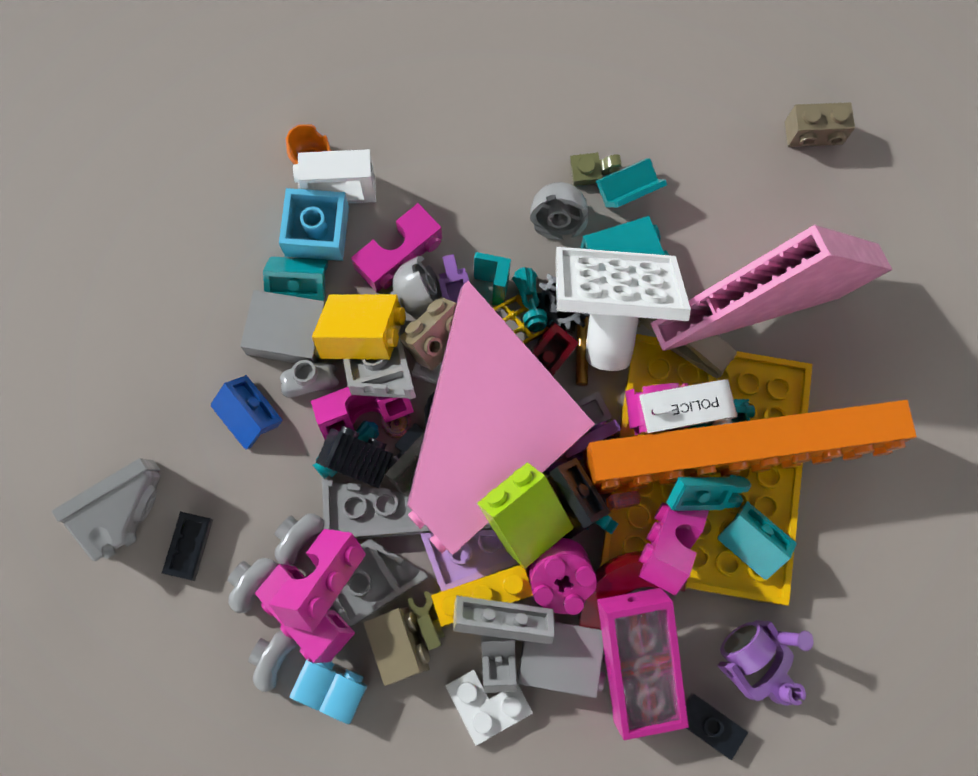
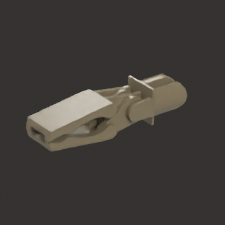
[638,317,737,379]

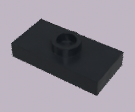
[162,511,213,581]
[685,693,749,761]

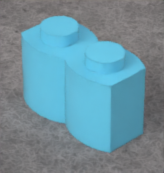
[289,660,368,725]

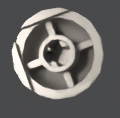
[530,182,588,240]
[391,256,442,317]

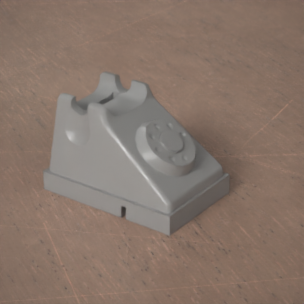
[52,458,160,561]

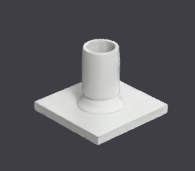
[555,247,691,371]

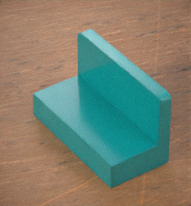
[596,158,668,208]
[474,252,511,306]
[263,257,328,301]
[717,501,797,580]

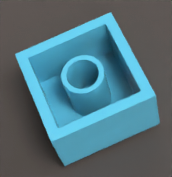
[279,188,349,261]

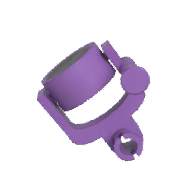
[717,620,814,706]

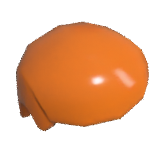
[286,124,331,164]

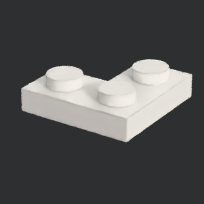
[445,669,533,746]

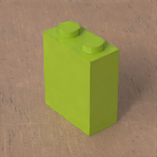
[477,462,574,569]

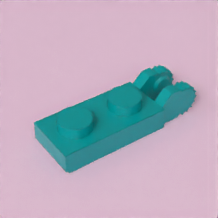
[666,475,752,511]

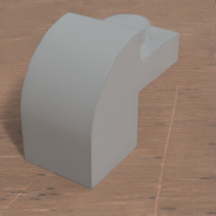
[481,635,517,693]

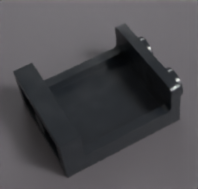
[547,458,611,539]

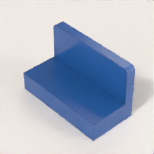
[211,375,283,450]

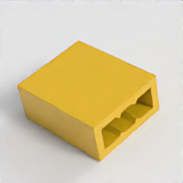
[312,294,406,360]

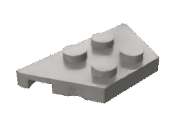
[343,330,416,399]
[329,539,428,628]

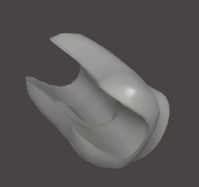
[280,360,339,398]
[274,514,323,566]
[227,558,278,613]
[248,631,298,692]

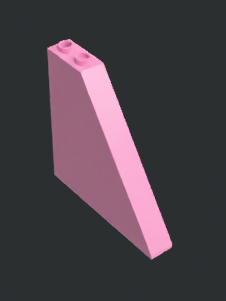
[650,225,892,351]
[407,281,595,555]

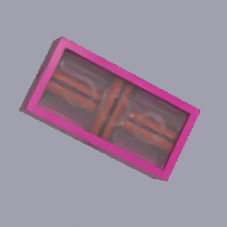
[597,588,688,741]

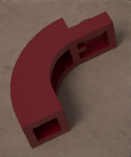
[578,551,687,630]

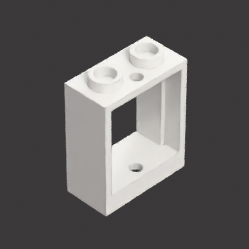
[293,149,376,204]

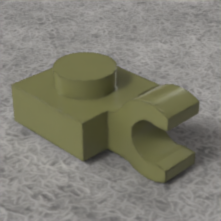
[570,152,621,186]
[408,591,445,650]

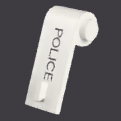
[639,379,737,434]

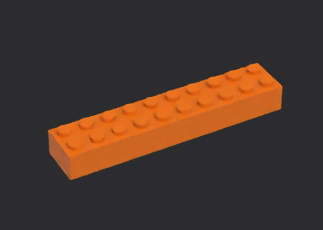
[583,400,917,494]

